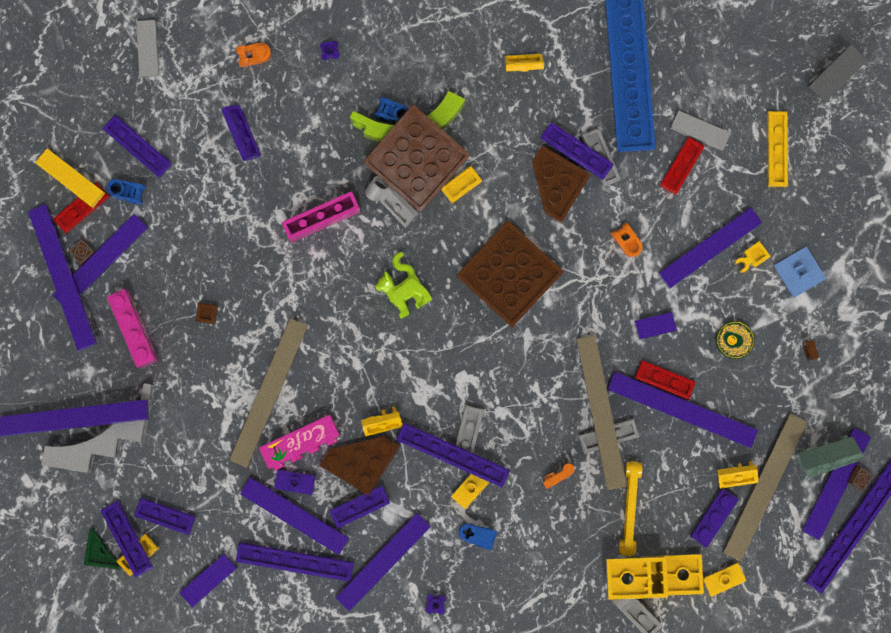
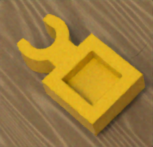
[734,241,771,273]

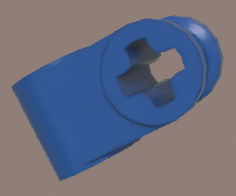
[374,97,409,124]
[107,179,146,205]
[459,523,498,550]

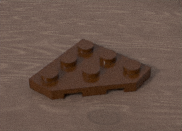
[532,146,591,224]
[319,437,400,496]

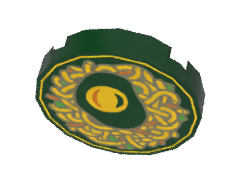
[715,321,754,359]

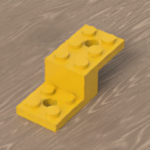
[606,554,704,600]

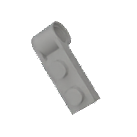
[364,176,418,228]
[611,599,662,633]

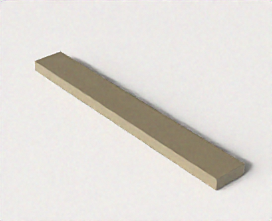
[229,319,308,468]
[576,335,627,491]
[722,414,808,562]

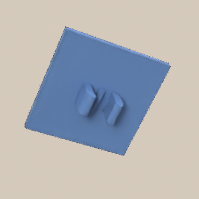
[774,246,826,298]

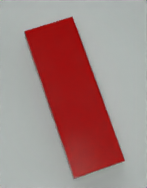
[660,137,705,195]
[53,182,110,234]
[635,360,696,400]

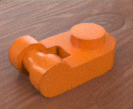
[236,43,271,67]
[610,223,642,257]
[543,464,574,489]

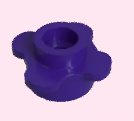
[320,41,340,61]
[425,594,446,615]

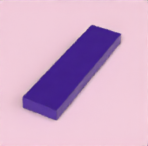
[102,115,172,178]
[540,122,614,181]
[100,501,154,578]

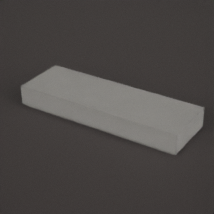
[136,20,159,78]
[670,110,731,151]
[581,128,621,187]
[455,405,484,453]
[578,418,640,454]

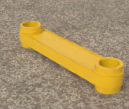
[619,461,642,557]

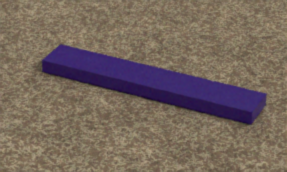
[658,208,762,289]
[52,214,148,302]
[396,423,510,488]
[801,428,871,540]
[240,477,349,555]
[336,513,431,612]
[235,542,354,582]

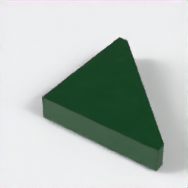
[84,529,121,570]

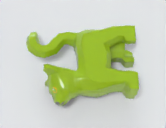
[375,252,433,319]

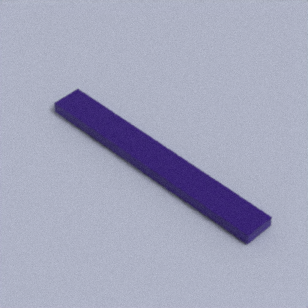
[28,204,97,351]
[607,372,758,448]
[0,400,149,437]
[804,459,891,594]

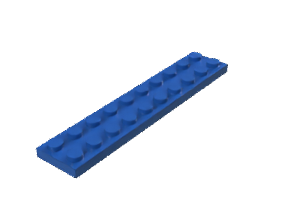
[605,0,656,153]

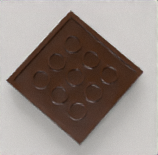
[363,104,470,212]
[456,221,564,328]

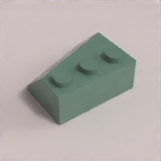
[796,435,863,480]

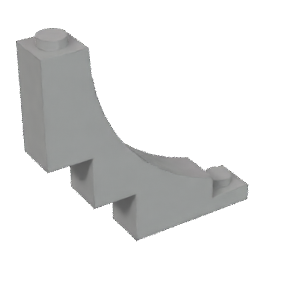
[40,383,155,473]

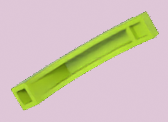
[350,91,465,142]

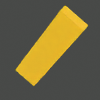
[767,111,788,187]
[35,148,105,208]

